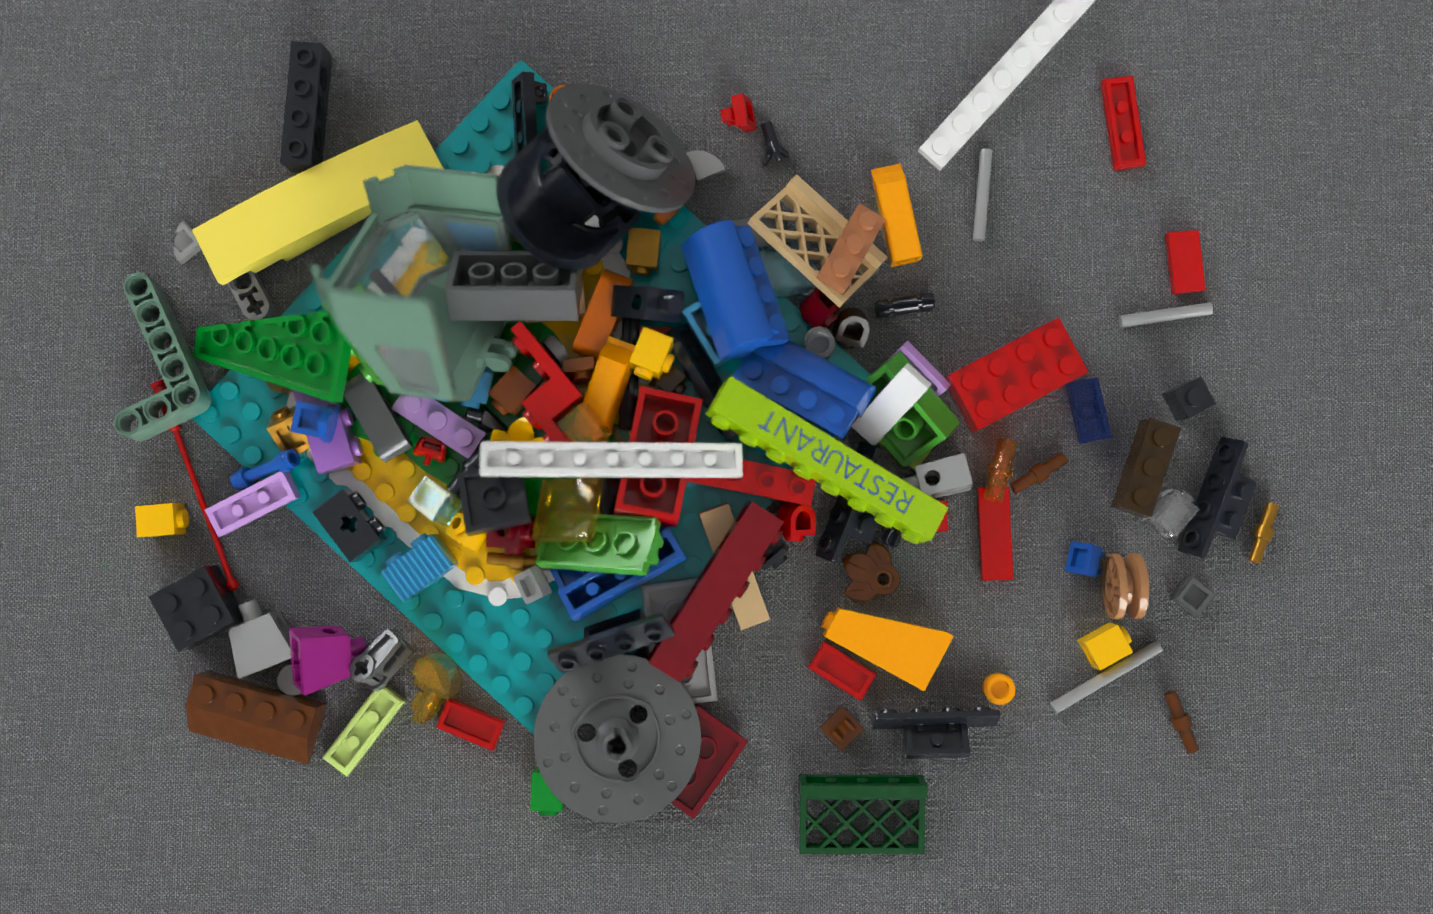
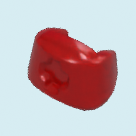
[413,436,447,466]

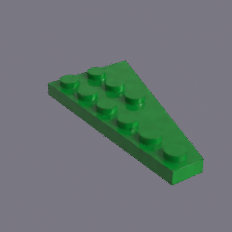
[193,311,352,403]

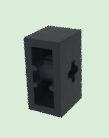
[313,489,387,562]

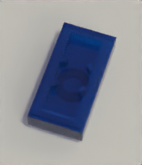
[1065,377,1112,444]

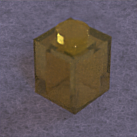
[557,403,613,443]

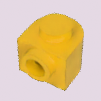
[445,511,487,551]

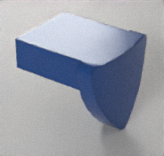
[290,401,339,443]

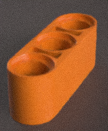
[572,269,634,360]

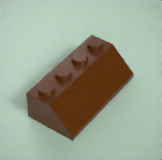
[186,671,327,764]

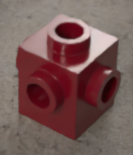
[486,516,538,554]

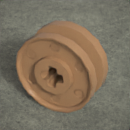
[1101,553,1149,619]

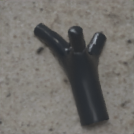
[761,121,789,166]

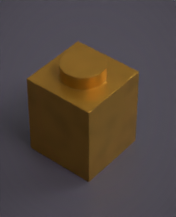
[626,227,662,277]

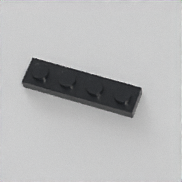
[664,323,739,441]

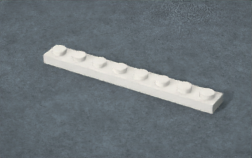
[918,0,1096,171]
[480,442,743,478]

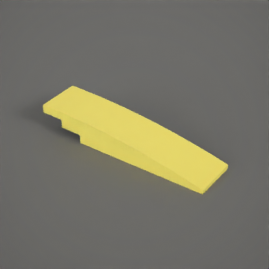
[192,120,444,285]

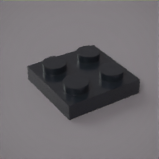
[457,468,532,536]

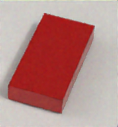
[1165,230,1206,295]
[808,641,877,701]
[436,697,506,751]

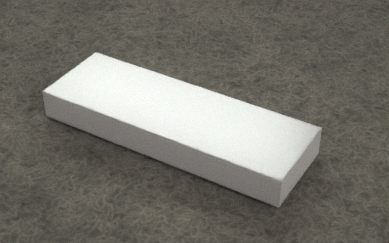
[851,363,932,445]

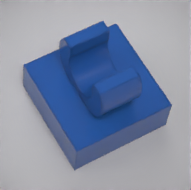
[1065,541,1105,578]

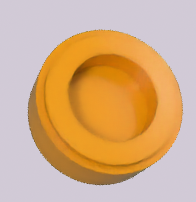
[982,673,1015,705]

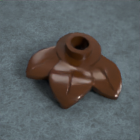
[842,542,900,601]

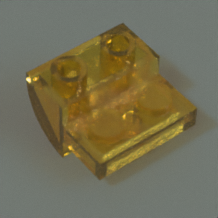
[411,650,462,725]

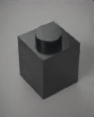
[1162,376,1216,421]

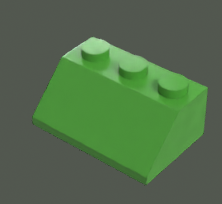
[864,351,960,468]

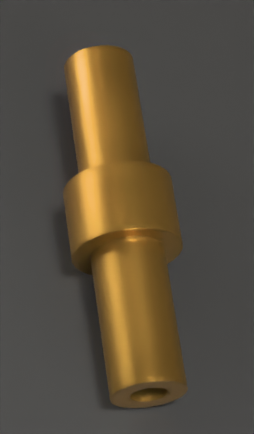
[1248,502,1279,564]
[486,552,549,571]

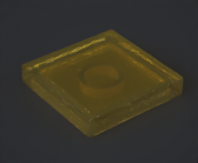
[532,478,603,542]

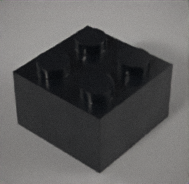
[149,565,244,652]

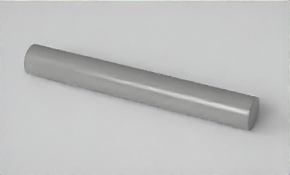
[973,149,993,241]
[1118,302,1213,328]

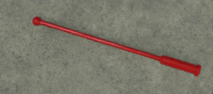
[150,380,239,591]

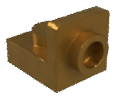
[267,406,310,454]

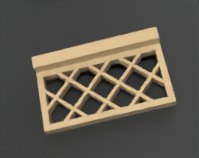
[747,174,888,308]

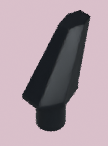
[464,406,508,434]

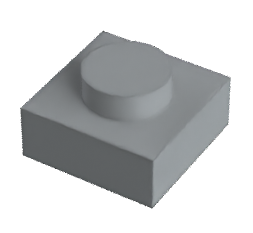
[513,565,552,605]

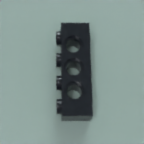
[280,41,332,173]

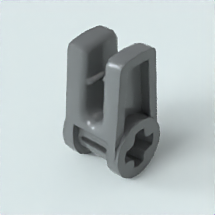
[349,629,413,691]

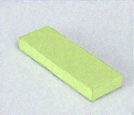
[322,685,406,777]

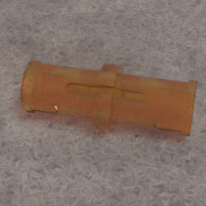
[983,438,1018,503]

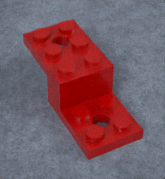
[511,321,590,479]

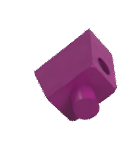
[289,625,367,695]

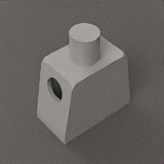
[902,453,973,498]
[229,599,291,679]

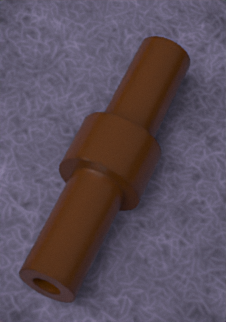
[1010,452,1068,494]
[1164,690,1199,754]

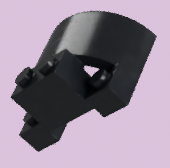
[497,127,642,271]

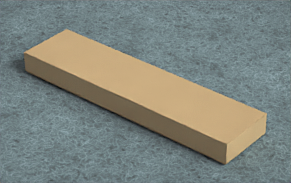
[698,503,770,630]

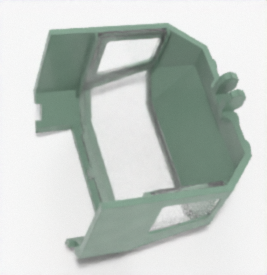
[309,165,518,401]

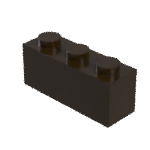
[1111,418,1181,517]

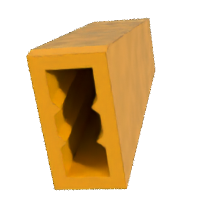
[821,607,954,691]

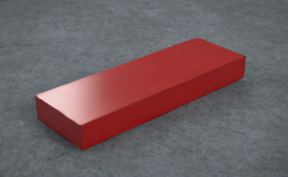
[1100,75,1147,171]
[976,487,1014,581]

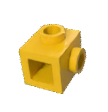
[629,327,675,380]

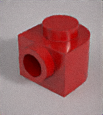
[776,502,816,542]

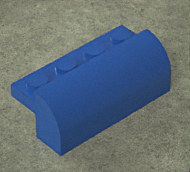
[680,220,790,360]
[733,340,877,440]
[549,525,687,622]

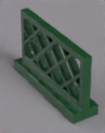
[799,774,928,854]

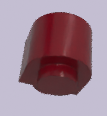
[799,287,844,329]

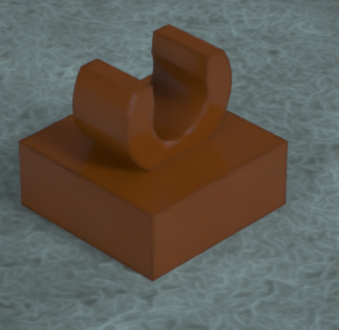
[819,705,864,751]

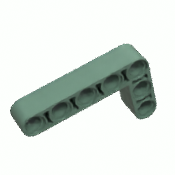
[114,272,211,441]

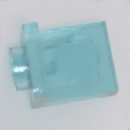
[407,475,462,527]

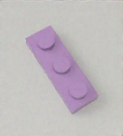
[391,394,488,459]
[205,472,301,537]

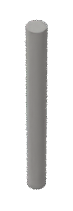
[1050,641,1163,714]

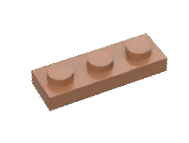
[816,203,886,294]

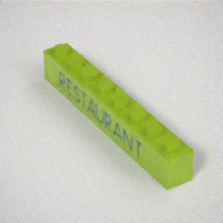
[705,376,949,544]

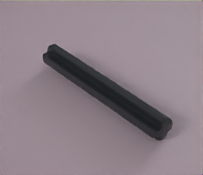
[618,308,641,430]

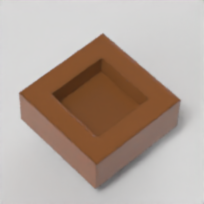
[563,356,597,383]

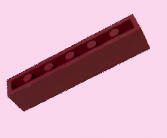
[647,499,784,683]

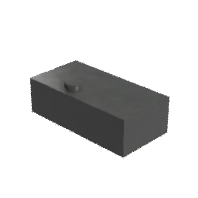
[445,251,583,321]

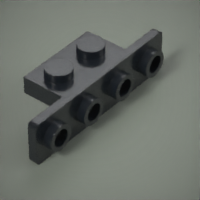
[1178,437,1257,558]
[815,442,881,563]
[547,609,675,673]
[872,707,1001,759]

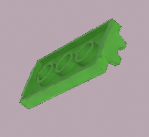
[535,512,664,576]

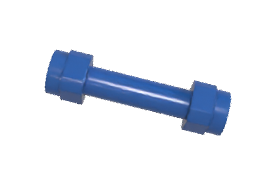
[230,449,300,490]

